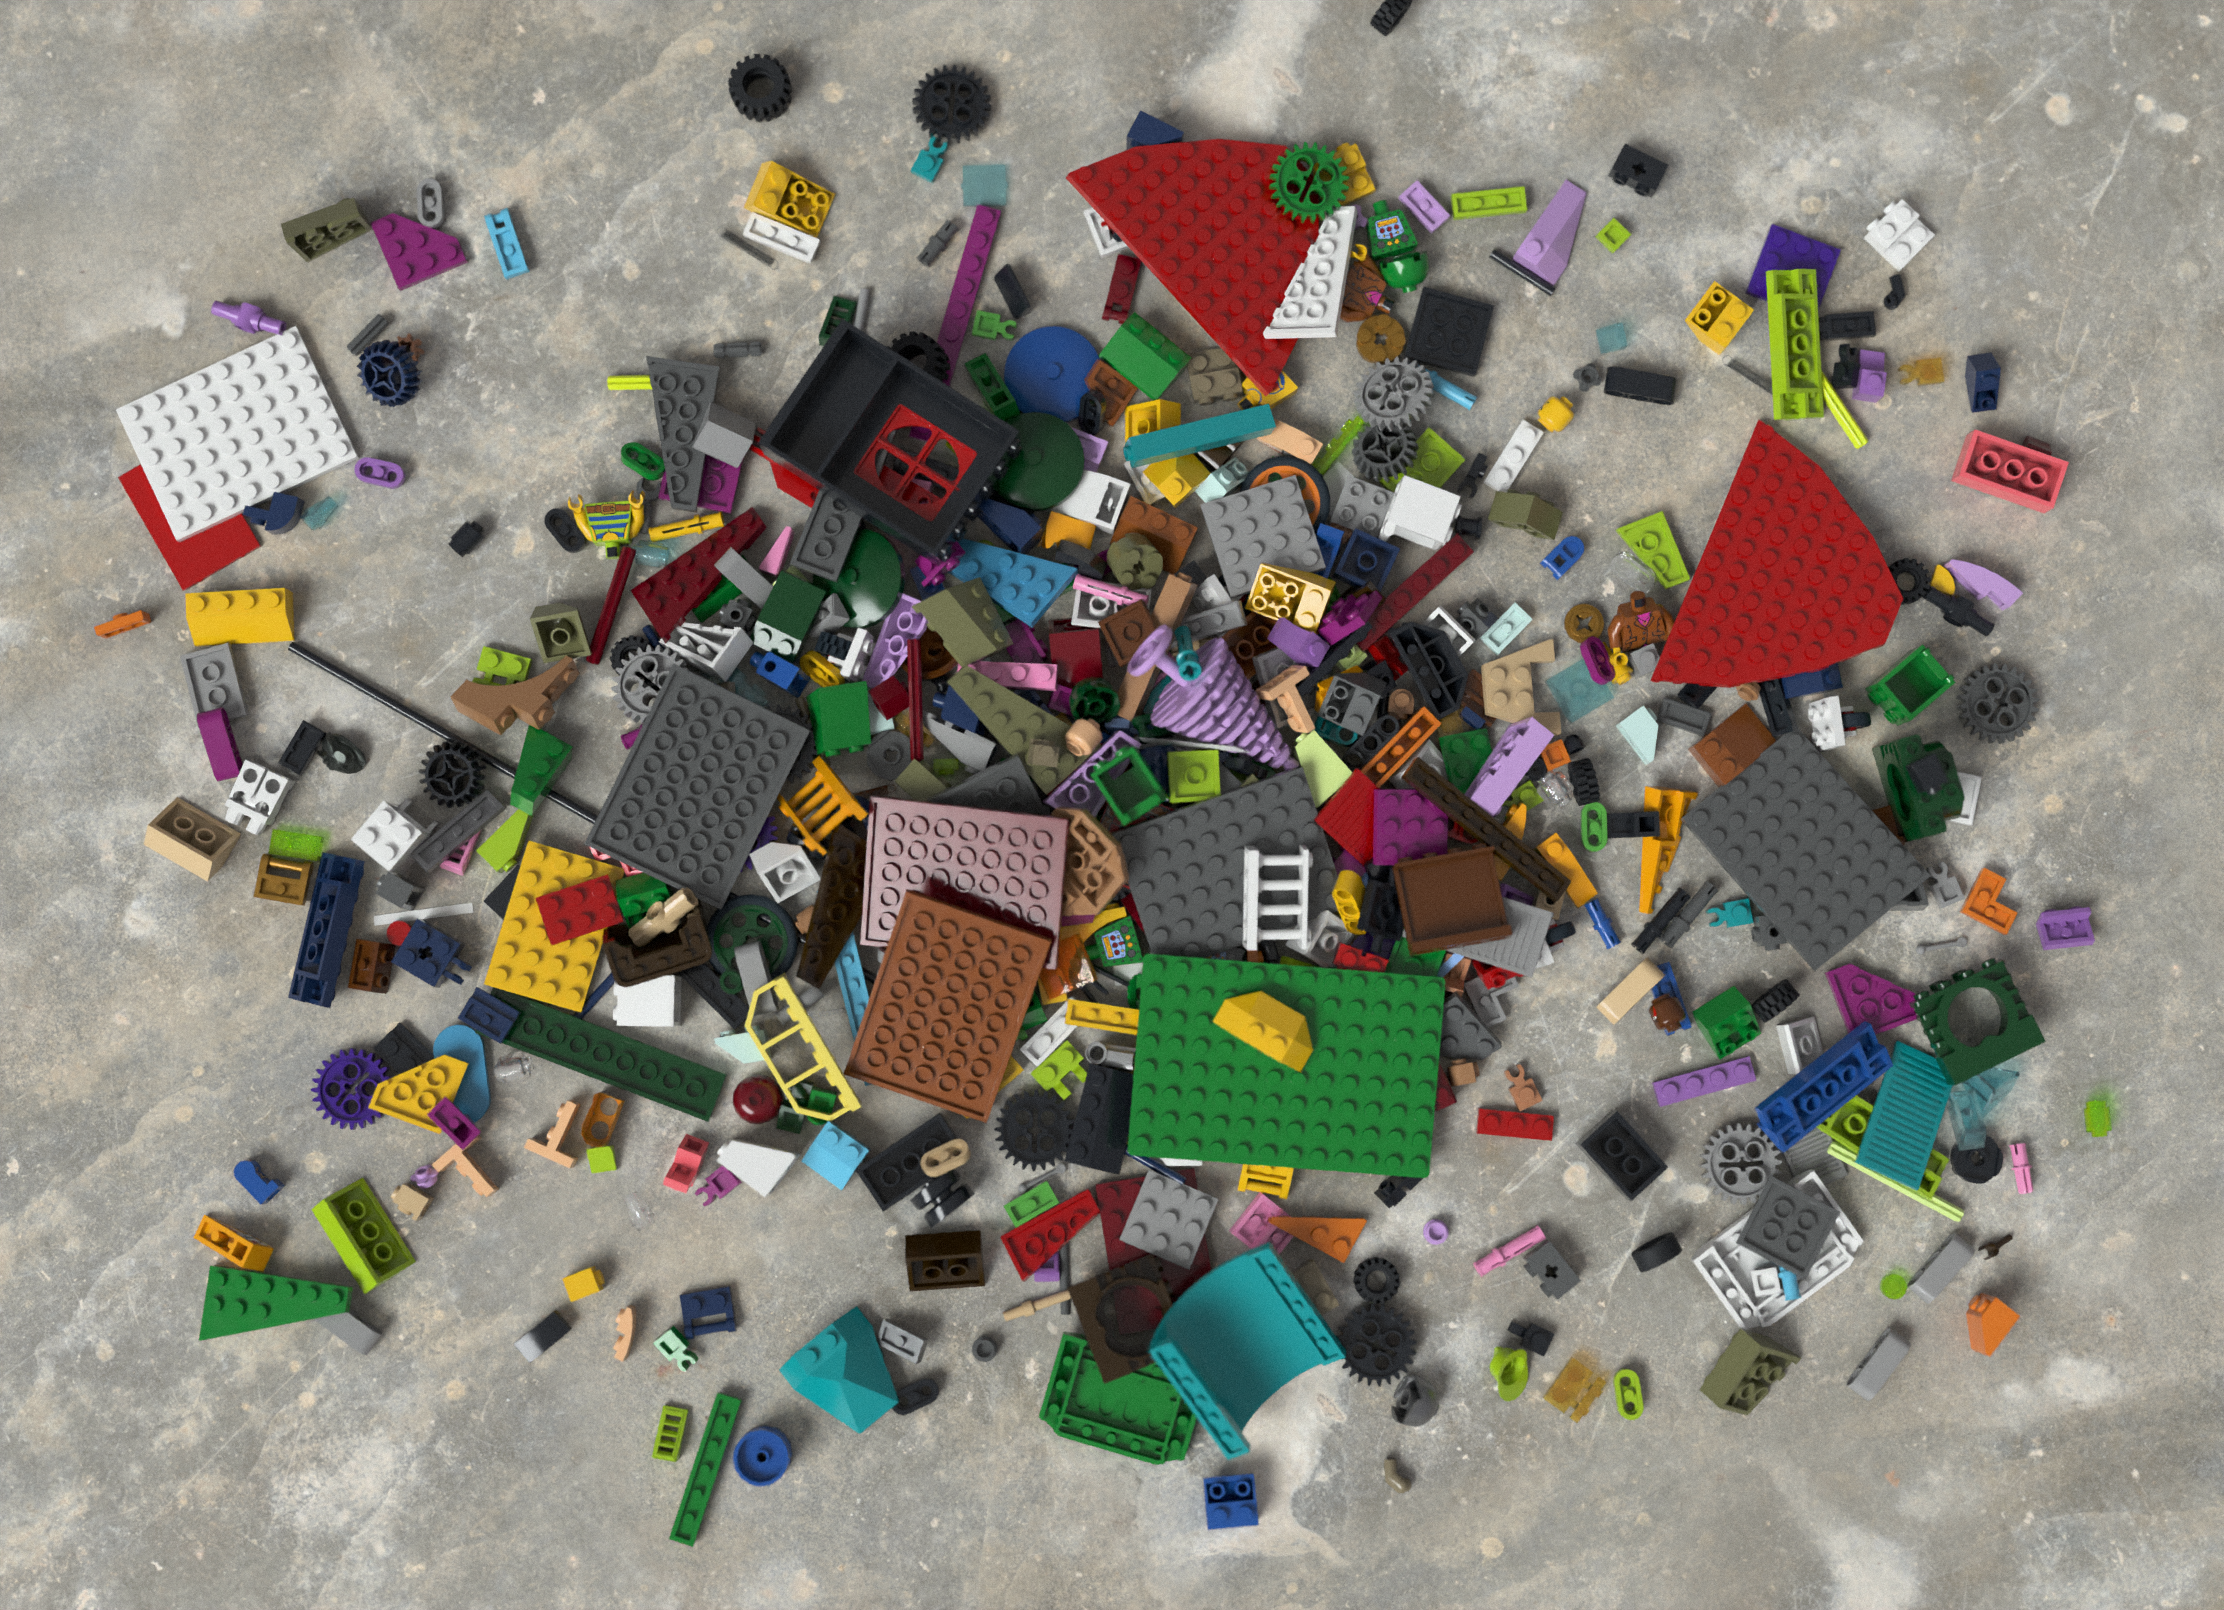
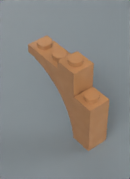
[450,655,580,735]

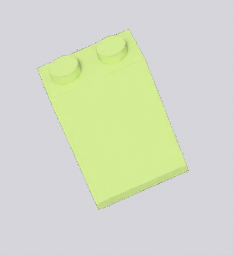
[1292,730,1352,809]

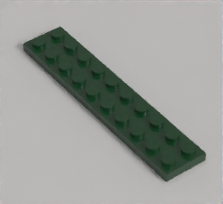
[475,987,727,1122]

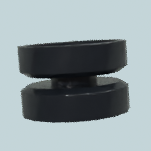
[910,1168,975,1228]

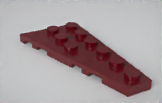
[630,507,767,643]

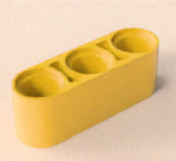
[1332,870,1366,935]

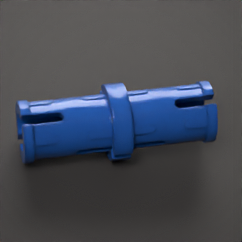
[1584,898,1621,949]

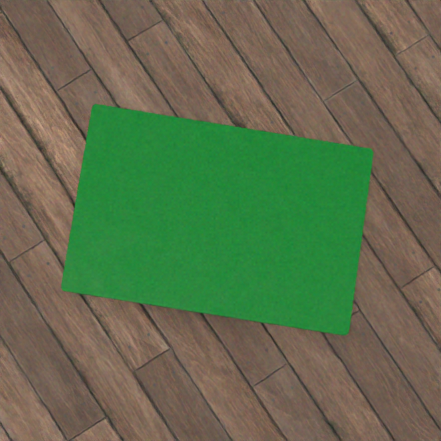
[1128,954,1445,1178]

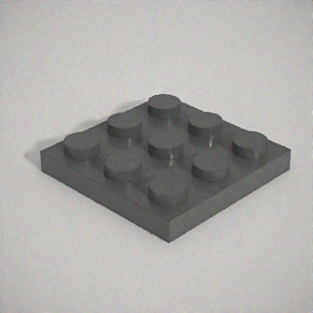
[1736,1176,1840,1280]

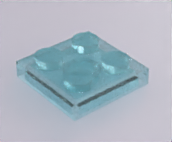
[1545,658,1614,724]

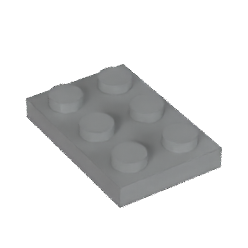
[180,643,249,725]

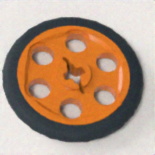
[1240,456,1330,536]

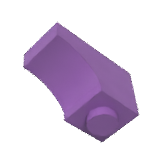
[1852,350,1887,403]
[1267,618,1330,667]

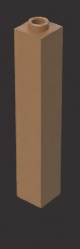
[1117,572,1198,722]

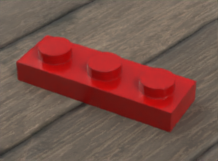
[1476,1108,1554,1141]

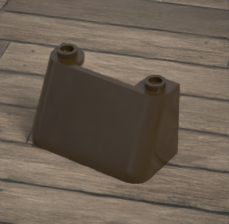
[602,899,712,987]

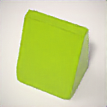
[586,1145,617,1174]

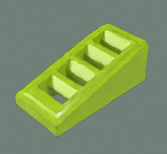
[652,1405,689,1462]

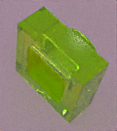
[933,759,959,775]

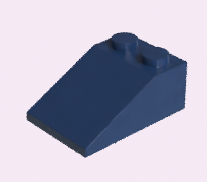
[978,499,1042,555]

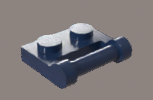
[679,1286,737,1340]

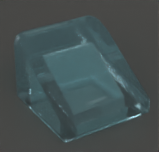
[1596,322,1627,354]

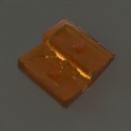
[1039,933,1098,1000]

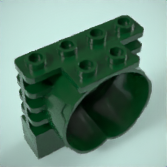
[1872,734,1965,842]
[1909,957,2046,1085]

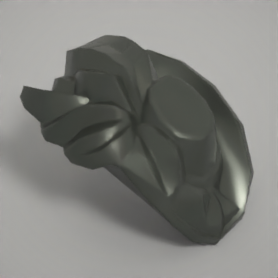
[317,732,366,774]

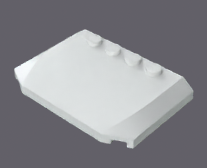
[1691,1169,1863,1330]

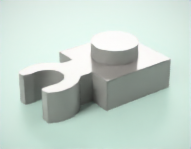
[1926,861,1965,909]

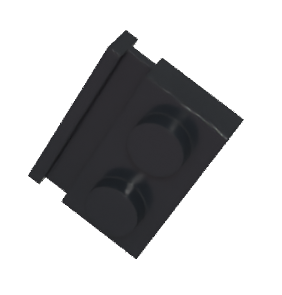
[373,1022,434,1074]

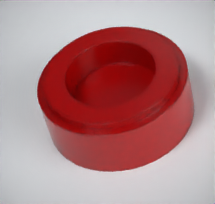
[387,921,412,946]

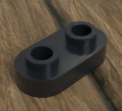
[1078,389,1106,436]
[544,508,586,553]
[892,1378,939,1415]

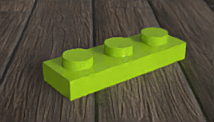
[1451,186,1527,220]

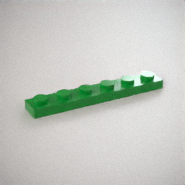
[669,1391,742,1547]

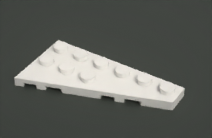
[1263,206,1358,339]

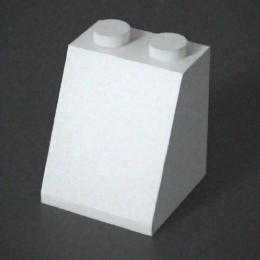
[613,976,682,1027]
[717,1139,801,1197]

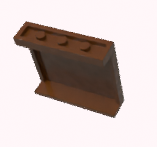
[1392,844,1513,956]

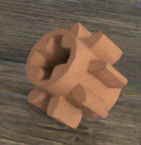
[397,333,425,361]

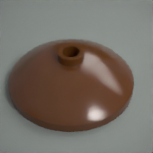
[901,626,958,679]

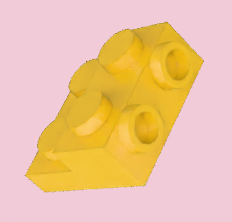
[1312,142,1376,206]

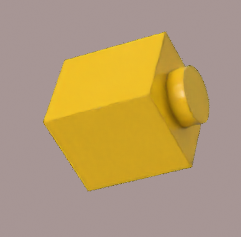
[562,1266,605,1302]

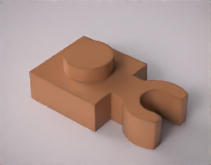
[1504,1064,1543,1111]

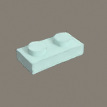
[1480,603,1533,655]

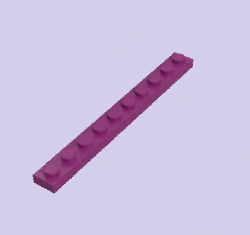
[909,204,1001,443]

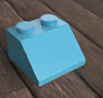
[802,1121,871,1190]

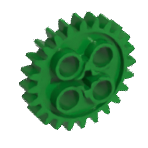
[1269,142,1349,224]

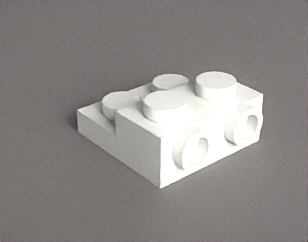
[1864,199,1935,272]

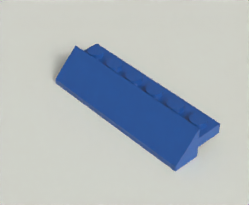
[1755,1021,1893,1152]

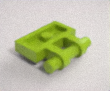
[472,646,533,686]

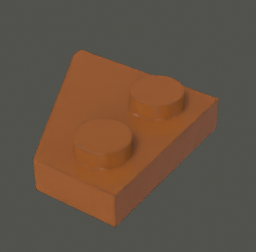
[1084,359,1138,427]

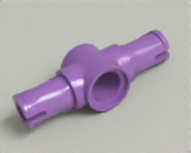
[211,301,286,336]

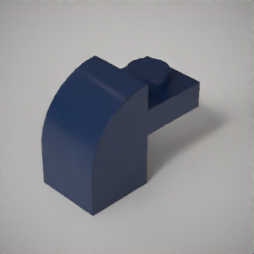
[243,492,305,535]

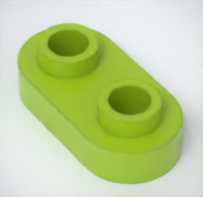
[1613,1368,1644,1420]

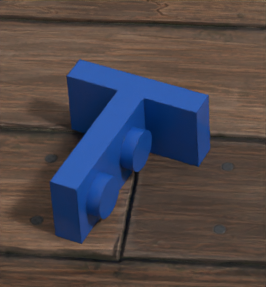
[1314,523,1344,579]

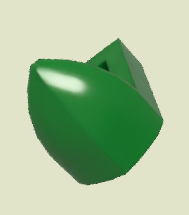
[806,1086,837,1126]

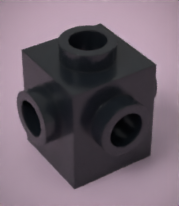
[1360,660,1397,700]

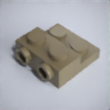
[1187,348,1243,406]

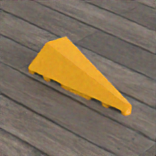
[1639,786,1698,914]

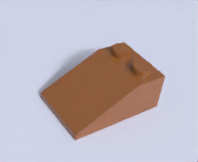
[1688,703,1776,787]

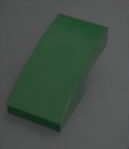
[776,1076,814,1134]

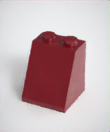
[1048,618,1103,689]

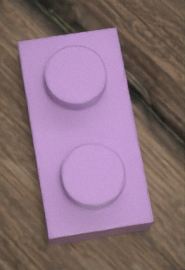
[1398,180,1450,234]

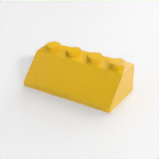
[185,588,295,647]

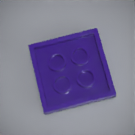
[1745,224,1841,310]

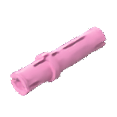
[1073,574,1149,606]
[1473,1225,1546,1277]

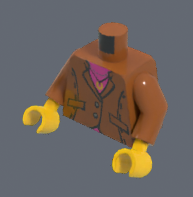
[1340,244,1395,323]
[1607,591,1675,666]

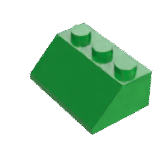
[1099,312,1192,401]

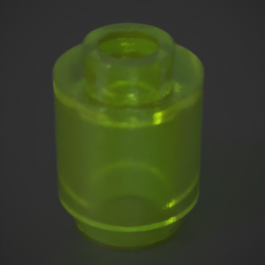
[2083,1100,2112,1137]

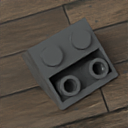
[1317,673,1387,736]

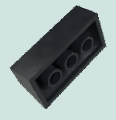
[1065,1064,1134,1175]

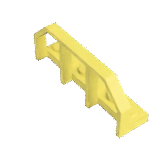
[745,973,861,1121]

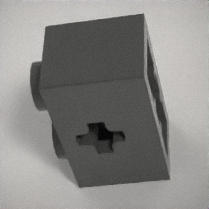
[375,872,426,911]
[1523,1239,1581,1300]

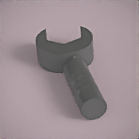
[636,477,661,534]

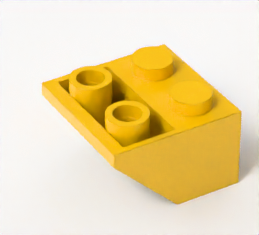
[1685,281,1754,355]

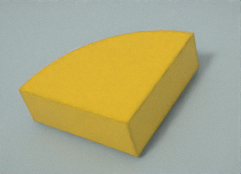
[1929,564,1955,596]

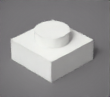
[1751,1267,1781,1297]

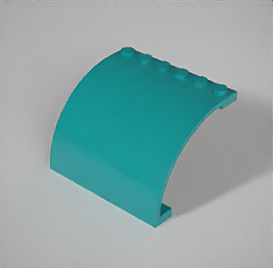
[1149,1242,1346,1460]

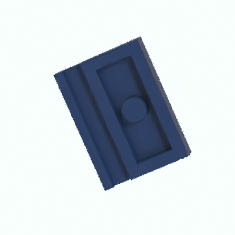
[458,987,521,1044]

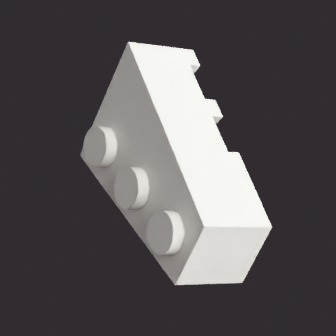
[659,623,754,682]

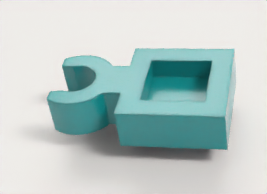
[911,136,948,184]
[1706,899,1753,928]

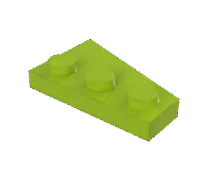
[1615,511,1690,589]

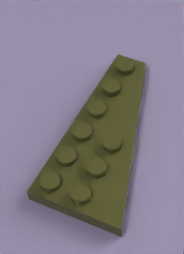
[946,665,1102,795]

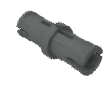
[916,220,959,268]

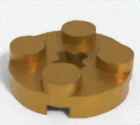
[1356,314,1406,365]

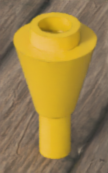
[1602,642,1633,685]

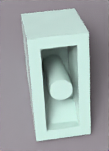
[1616,705,1658,765]

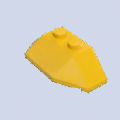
[1213,991,1313,1072]

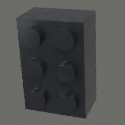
[1575,1110,1668,1201]

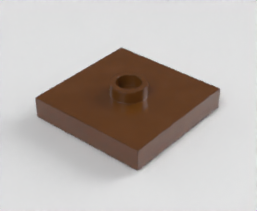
[1098,599,1158,667]

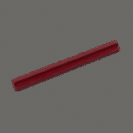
[586,546,636,665]
[907,638,924,762]

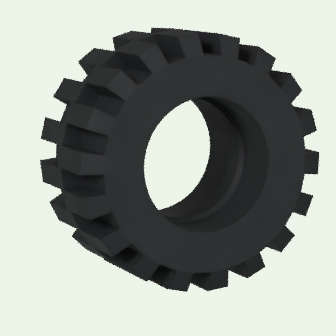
[728,54,792,122]
[887,331,950,382]

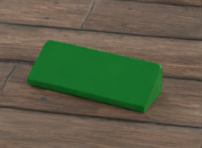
[692,555,748,622]

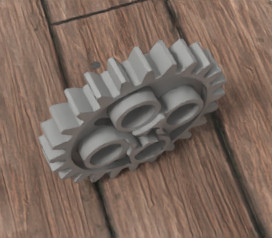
[1354,357,1434,432]
[611,645,690,724]
[1699,1123,1783,1205]

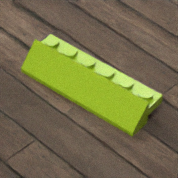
[1766,269,1824,421]
[1816,1095,1949,1200]

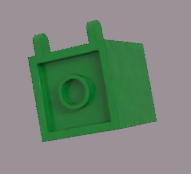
[1865,644,1956,726]
[1090,745,1170,826]

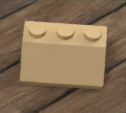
[144,797,241,881]

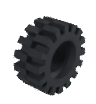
[1370,0,1412,37]
[1888,558,1931,605]
[610,635,655,679]
[1568,758,1600,806]
[1751,979,1800,1022]
[1353,1257,1400,1304]

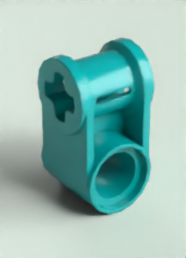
[1309,713,1358,748]

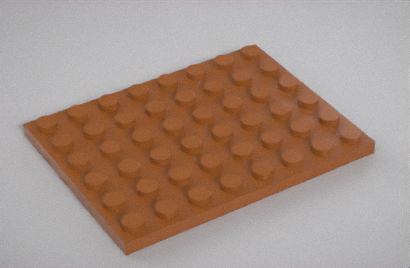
[844,889,1052,1123]

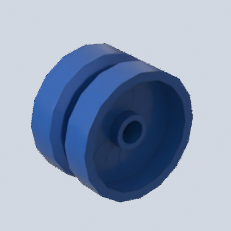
[733,1425,793,1487]

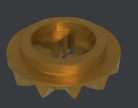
[1564,604,1604,643]

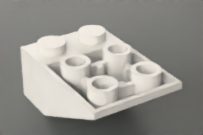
[1046,470,1131,535]

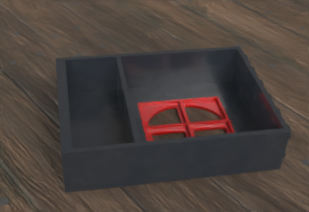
[758,319,1022,567]

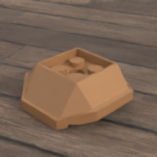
[1050,807,1129,916]

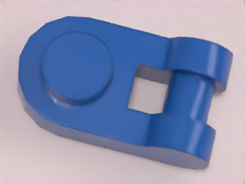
[1540,536,1584,580]

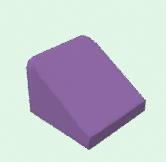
[1034,1251,1060,1282]

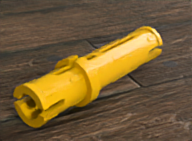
[649,512,725,543]

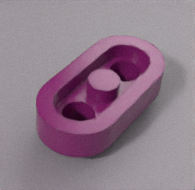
[1580,636,1615,685]

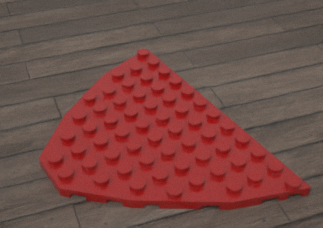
[1066,139,1319,397]
[1650,420,1903,688]

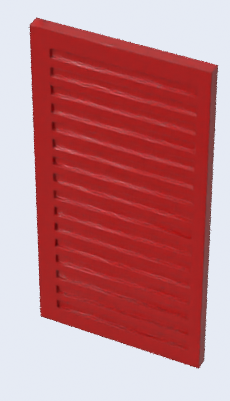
[1314,768,1379,868]

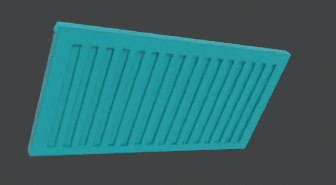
[1855,1041,1953,1191]

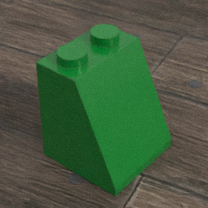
[806,681,871,758]

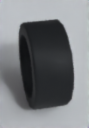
[1631,1232,1682,1272]

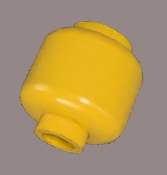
[1538,396,1574,433]

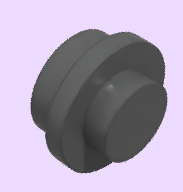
[972,1336,997,1362]

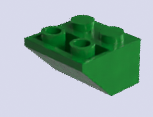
[615,873,680,929]
[1692,986,1762,1060]

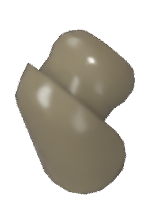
[1384,1458,1411,1493]

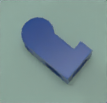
[234,1160,285,1205]

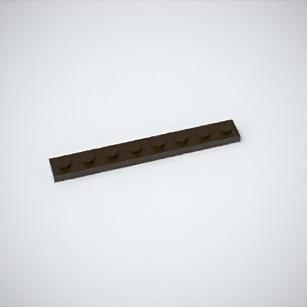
[1401,757,1571,902]

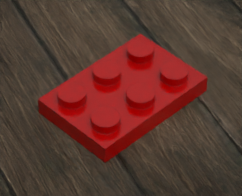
[535,874,624,946]

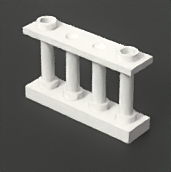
[1243,845,1313,950]

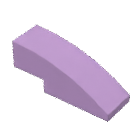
[1943,559,2023,611]

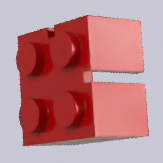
[1330,941,1388,972]

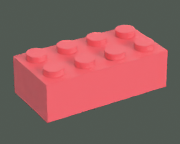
[1951,429,2069,513]

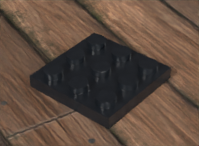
[1404,286,1494,377]

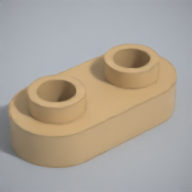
[921,1139,971,1177]

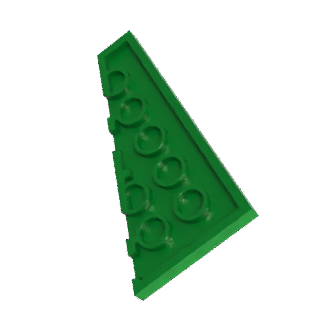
[199,1265,353,1341]

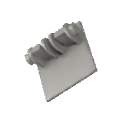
[1330,475,1394,538]

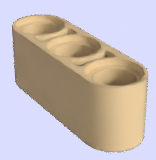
[1596,957,1665,1025]

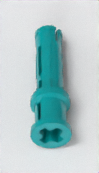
[1175,626,1201,681]

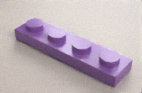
[1652,1056,1756,1107]

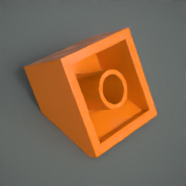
[1966,1293,2020,1357]

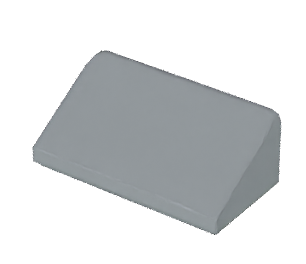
[810,593,849,638]

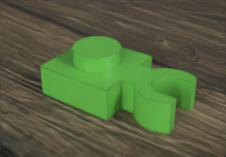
[972,310,1017,341]

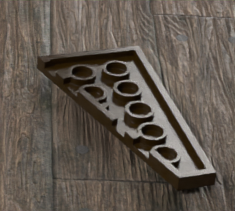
[796,824,867,989]

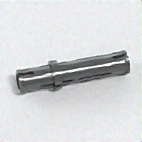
[1659,881,1718,949]

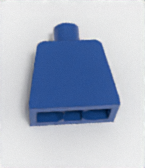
[750,651,811,698]

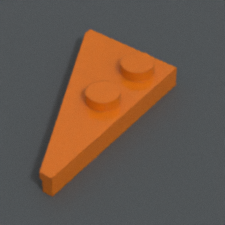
[1267,1216,1367,1263]

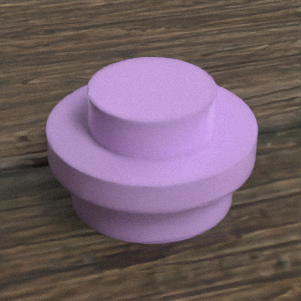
[1423,1219,1449,1245]

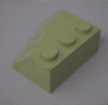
[281,197,373,263]
[912,577,1014,667]
[1700,1328,1802,1416]

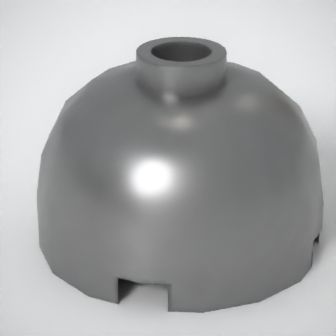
[1391,1374,1439,1427]

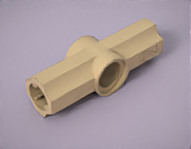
[629,887,698,947]

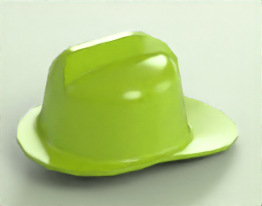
[1489,1346,1528,1401]

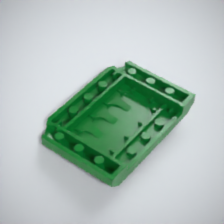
[1039,1331,1197,1465]

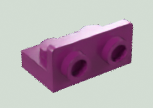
[914,541,966,587]
[1005,618,1048,664]

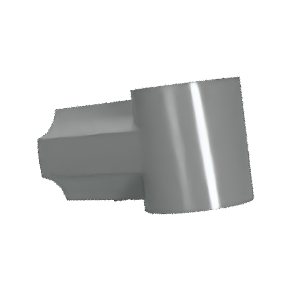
[1085,1042,1136,1070]

